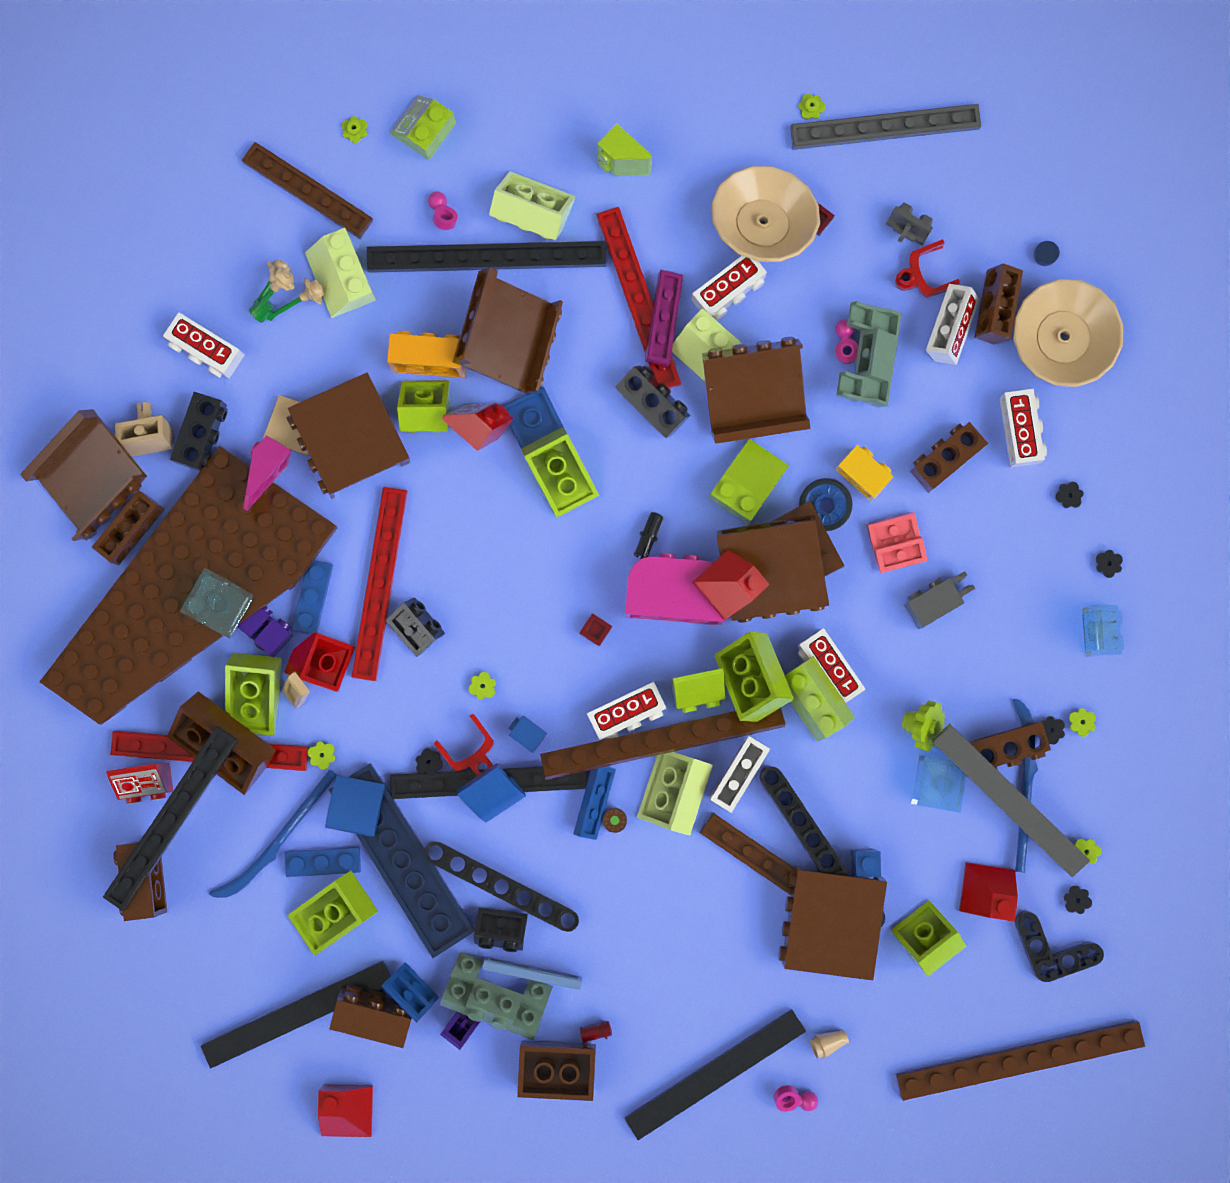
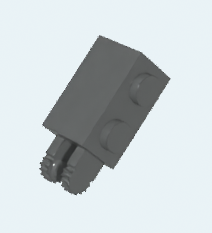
[904,571,976,629]

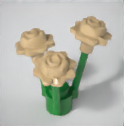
[248,259,325,323]

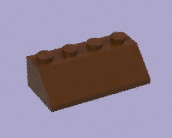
[167,691,276,795]

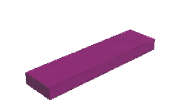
[645,270,683,367]

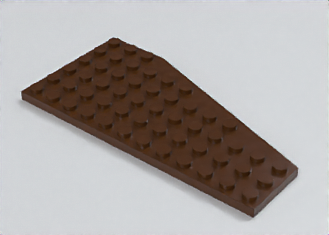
[39,446,338,725]

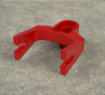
[895,239,960,298]
[434,714,494,776]

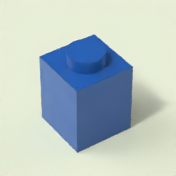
[508,716,548,753]
[851,849,881,877]

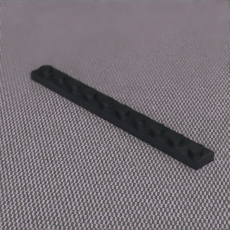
[367,241,606,273]

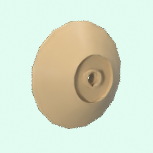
[711,166,820,262]
[1013,279,1123,387]

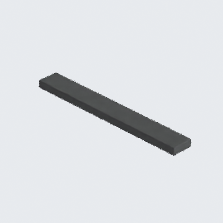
[790,104,982,150]
[932,723,1090,878]

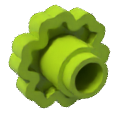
[902,700,945,752]

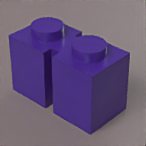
[236,606,293,657]

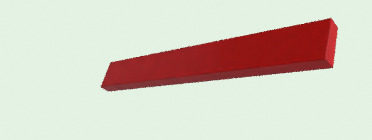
[596,207,681,389]
[351,487,408,682]
[110,731,309,771]

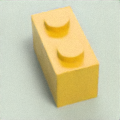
[835,444,894,502]

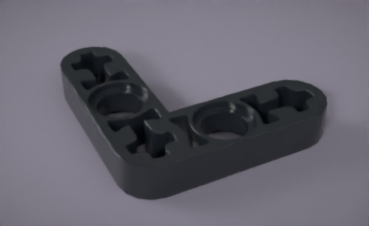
[1015,911,1104,982]

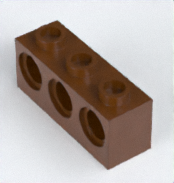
[974,263,1023,345]
[910,421,989,493]
[92,490,165,565]
[969,721,1051,770]

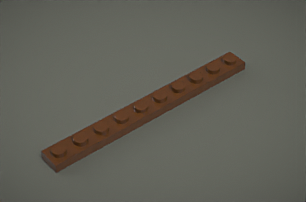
[540,708,786,780]
[895,1020,1146,1101]

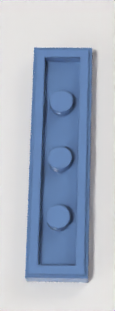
[482,957,582,990]

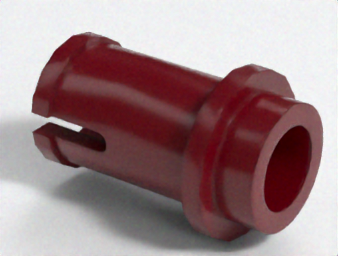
[580,1020,612,1043]

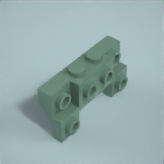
[836,301,902,408]
[440,952,553,1040]

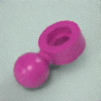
[428,191,458,230]
[835,319,858,364]
[773,1085,818,1112]

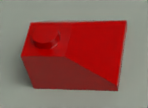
[693,550,770,620]
[284,632,355,692]
[959,862,1018,922]
[318,1084,373,1137]

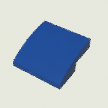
[457,763,526,823]
[325,775,385,837]
[382,962,440,1023]

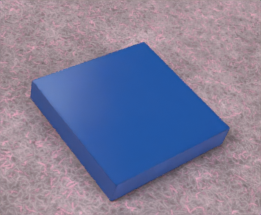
[503,386,563,451]

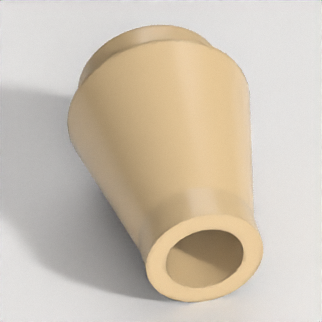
[810,1029,849,1059]

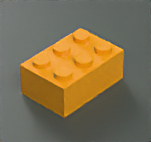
[387,331,466,379]

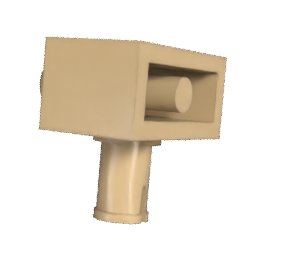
[115,402,174,457]

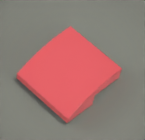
[866,512,928,573]

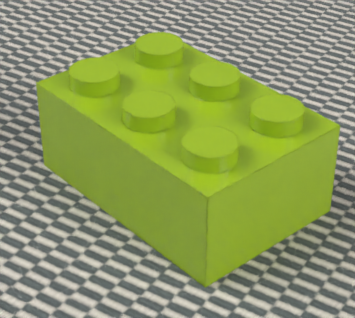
[714,631,794,722]

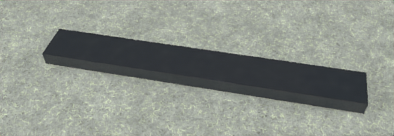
[102,726,240,911]
[390,767,587,799]
[200,960,390,1069]
[625,1009,806,1140]

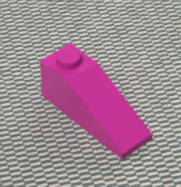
[243,436,291,511]

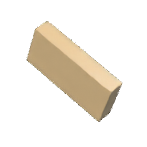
[282,672,310,709]

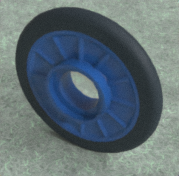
[799,478,853,531]

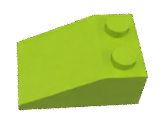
[521,426,600,518]
[709,439,789,525]
[225,652,282,736]
[670,668,725,713]
[287,871,379,956]

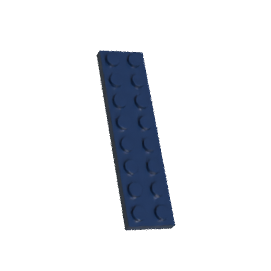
[329,763,475,958]

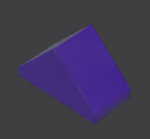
[440,1012,481,1050]

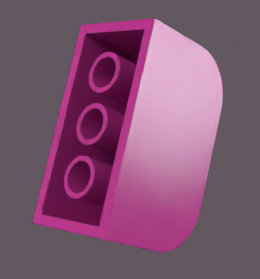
[625,553,725,625]

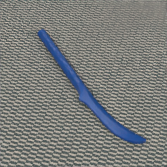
[1013,699,1038,873]
[209,769,337,898]

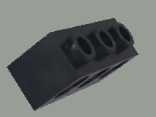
[615,365,691,438]
[170,392,228,471]

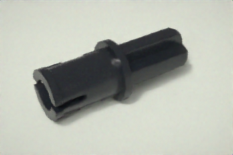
[633,512,663,559]

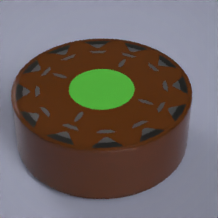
[603,808,627,833]

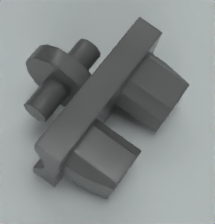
[886,202,933,245]

